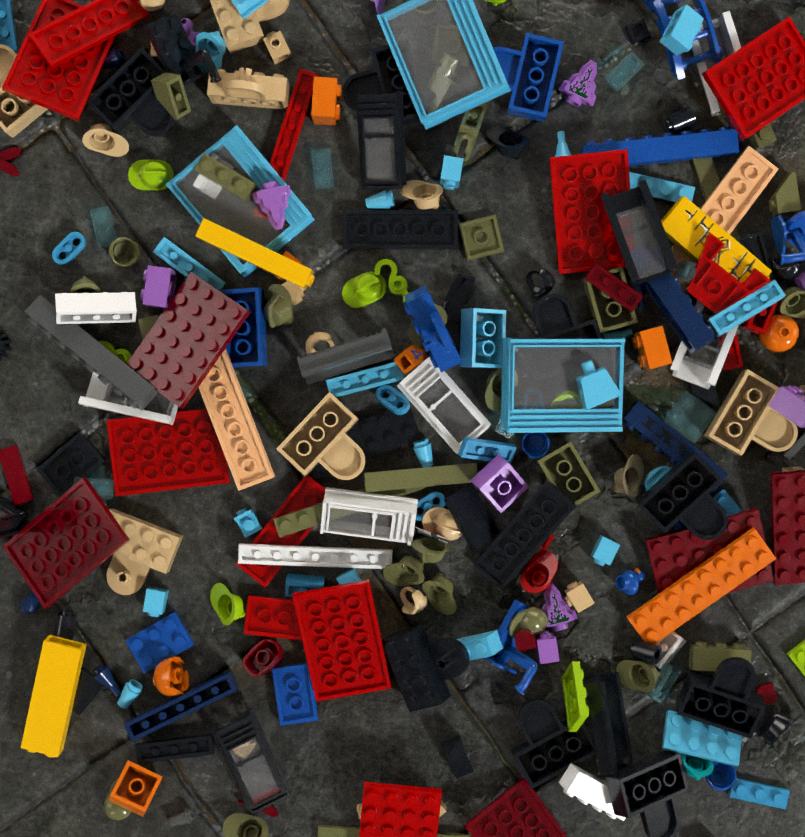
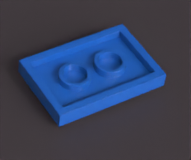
[125,611,195,673]
[272,663,319,726]

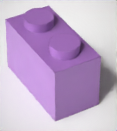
[535,630,560,664]

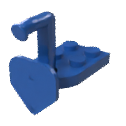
[771,211,805,265]
[484,599,537,694]

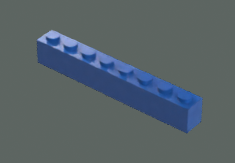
[580,126,739,167]

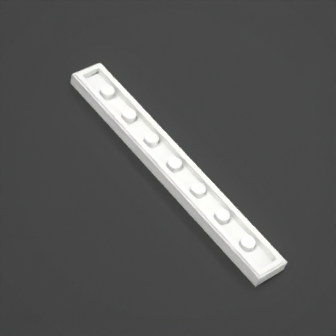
[238,543,393,569]

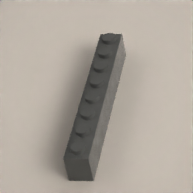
[24,295,158,410]

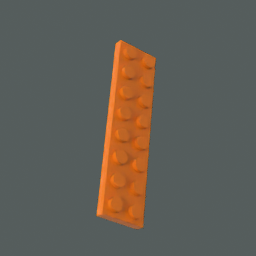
[626,527,776,644]

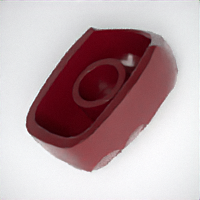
[242,639,284,678]

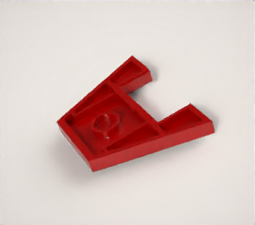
[686,232,771,314]

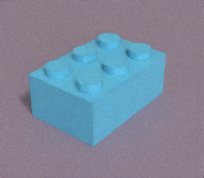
[460,308,506,368]

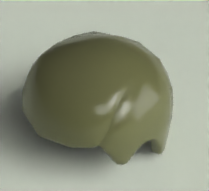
[108,237,140,267]

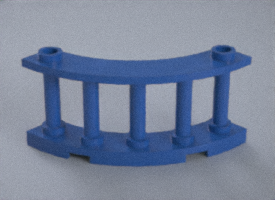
[643,0,723,80]

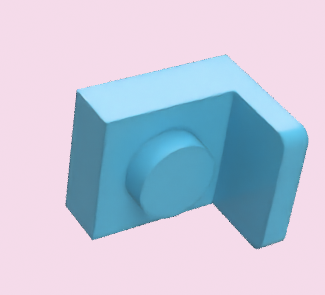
[233,507,263,538]

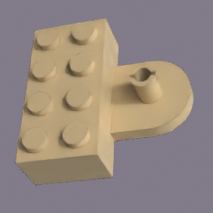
[210,0,290,54]
[0,44,48,138]
[207,68,290,110]
[703,369,798,456]
[277,392,366,480]
[107,508,183,595]

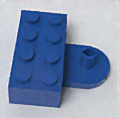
[493,33,564,122]
[403,286,462,372]
[221,287,268,368]

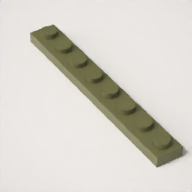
[273,487,425,538]

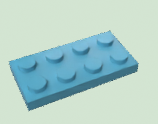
[662,710,742,766]

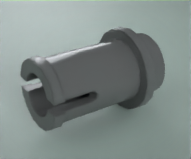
[169,809,195,829]

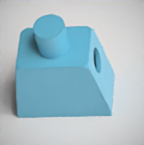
[576,360,621,410]

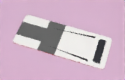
[414,527,448,543]

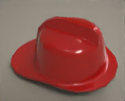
[520,550,558,593]

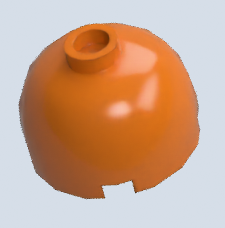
[759,314,799,352]
[153,656,189,696]

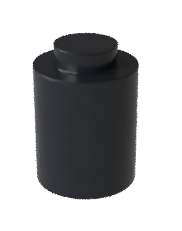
[665,106,696,133]
[54,610,77,640]
[631,640,662,664]

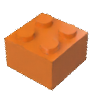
[311,77,342,126]
[632,325,672,371]
[108,760,163,817]

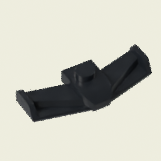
[441,274,476,353]

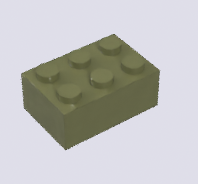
[582,267,638,333]
[536,441,601,505]

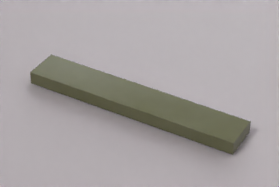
[691,157,740,238]
[363,463,478,492]

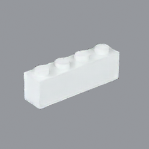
[55,292,137,324]
[559,763,626,821]

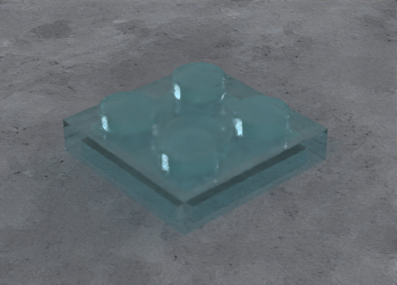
[663,391,717,444]

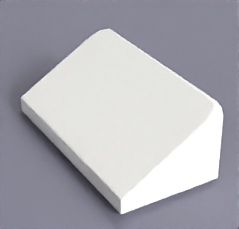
[654,631,686,671]

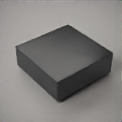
[625,19,651,46]

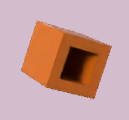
[393,344,428,375]

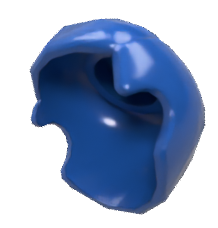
[522,432,551,459]
[705,761,737,791]

